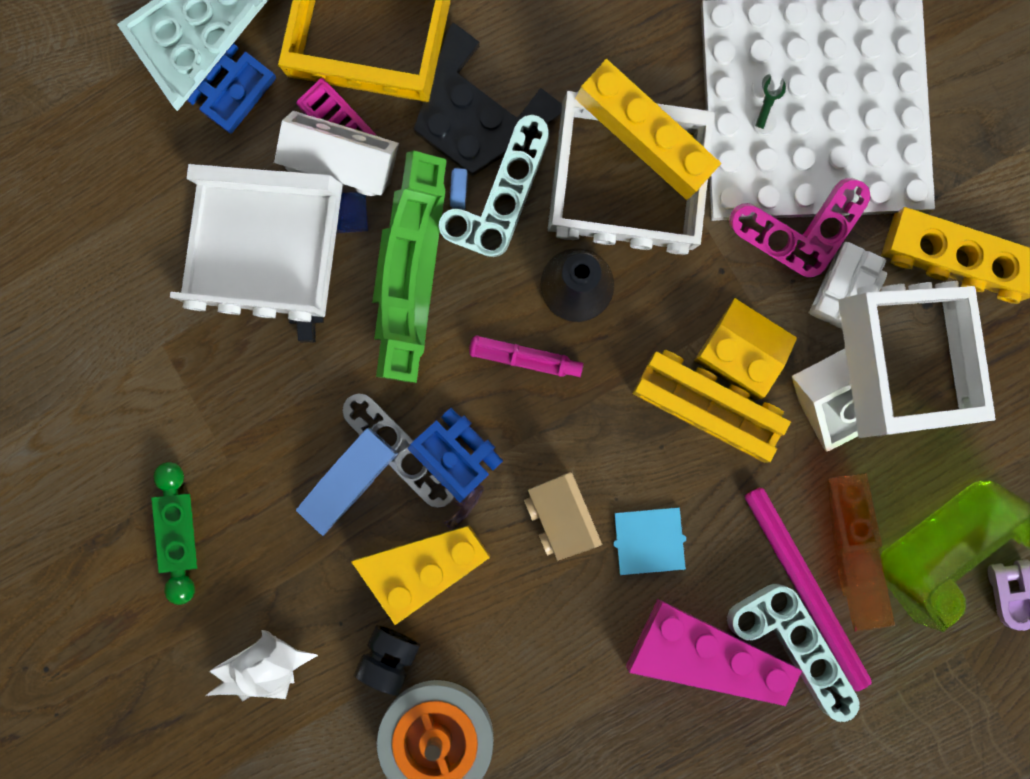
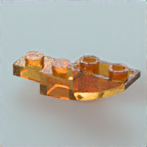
[828,473,895,632]

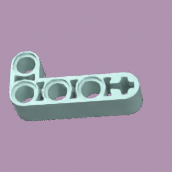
[439,115,549,257]
[727,584,859,722]

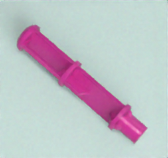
[469,335,584,377]

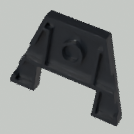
[414,22,562,177]

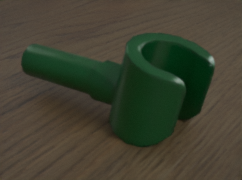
[755,74,786,129]

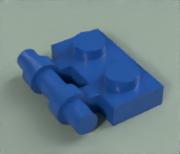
[186,43,276,135]
[407,407,503,503]

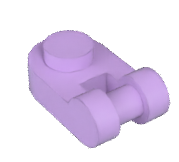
[988,559,1030,631]

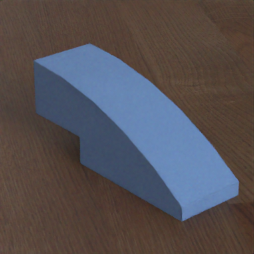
[296,428,398,536]

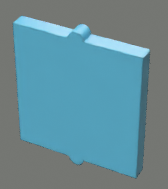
[613,507,686,575]

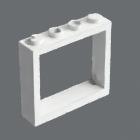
[548,91,715,255]
[838,281,996,438]

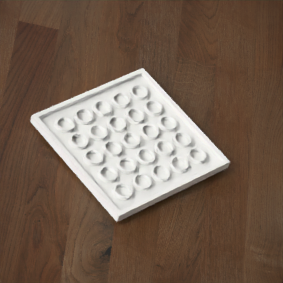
[701,0,935,221]

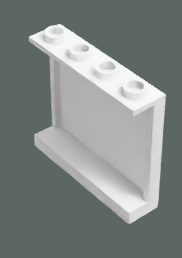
[170,164,343,322]

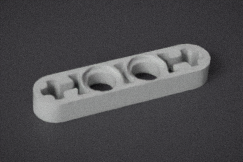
[342,393,454,508]

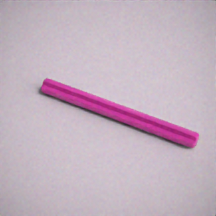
[745,488,872,692]

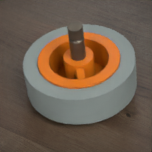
[377,680,494,779]

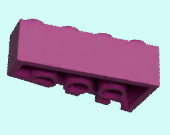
[625,599,802,706]

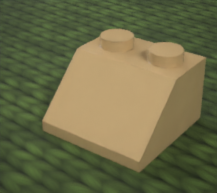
[524,472,602,561]

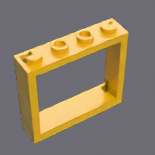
[278,0,451,102]

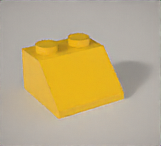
[695,298,797,400]

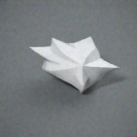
[205,630,318,701]

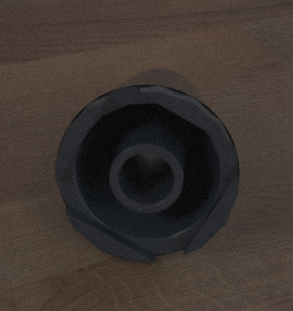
[540,248,614,322]

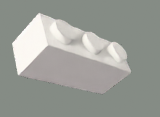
[274,111,399,196]

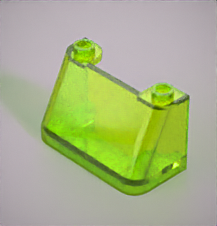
[877,481,1030,632]

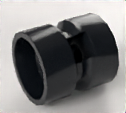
[354,625,420,695]

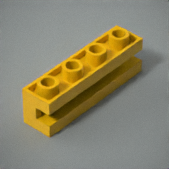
[632,350,791,463]

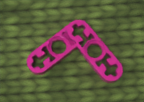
[729,178,870,277]

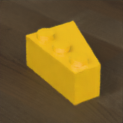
[351,525,491,625]

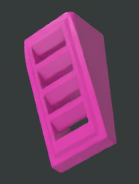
[296,78,377,136]

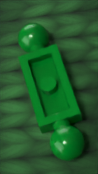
[151,462,197,605]

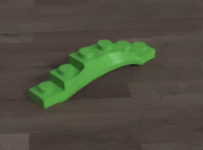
[372,150,447,383]

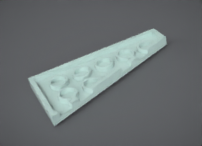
[117,0,268,111]

